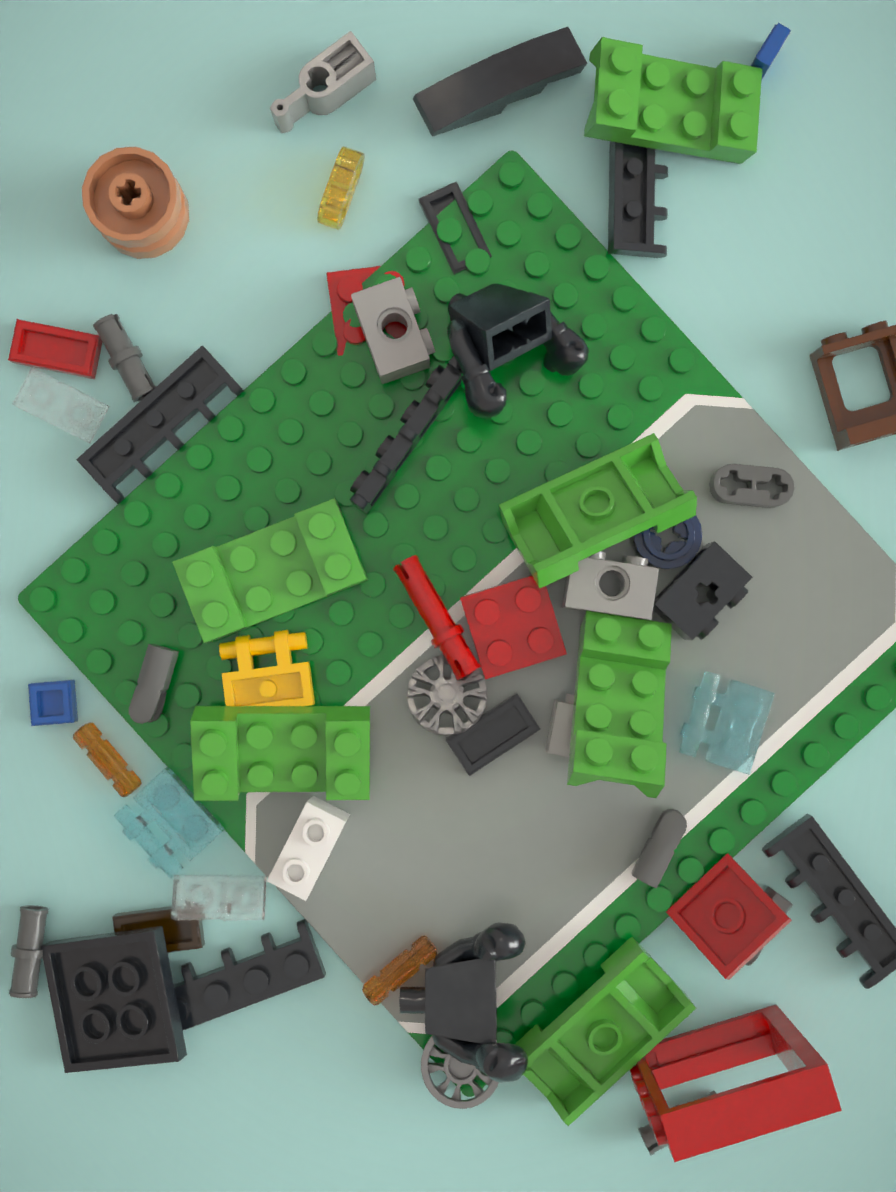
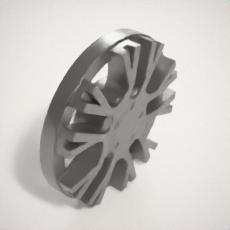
[407,655,487,736]
[421,1035,499,1109]

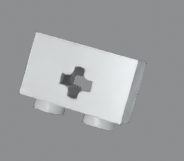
[267,795,350,901]

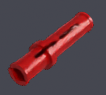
[393,555,481,681]

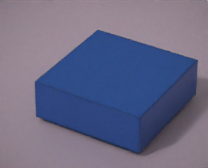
[751,23,791,81]
[28,680,78,726]

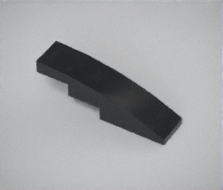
[413,27,587,137]

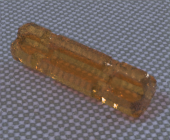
[73,722,142,797]
[362,936,437,1006]

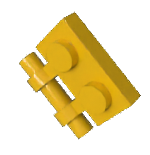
[219,630,315,706]

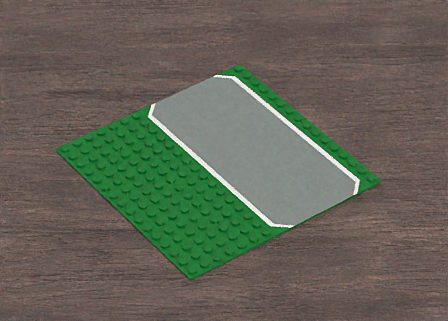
[18,150,896,1097]

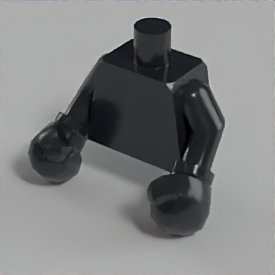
[447,284,589,419]
[399,922,528,1083]

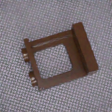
[809,320,896,451]

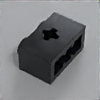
[653,541,753,640]

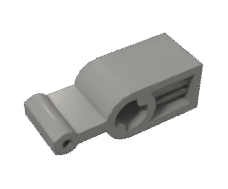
[270,31,376,133]

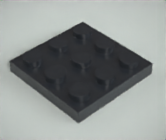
[41,926,187,1073]

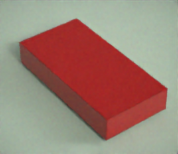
[8,319,103,379]

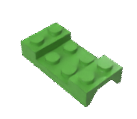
[584,37,762,164]
[499,433,697,589]
[172,498,368,643]
[567,610,672,798]
[190,706,370,801]
[514,937,696,1126]

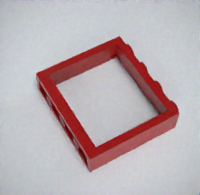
[630,1005,842,1162]

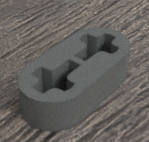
[709,464,795,508]

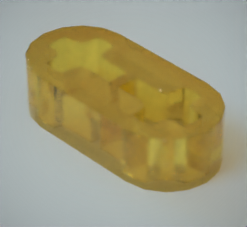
[317,146,365,230]

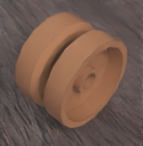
[82,147,189,259]

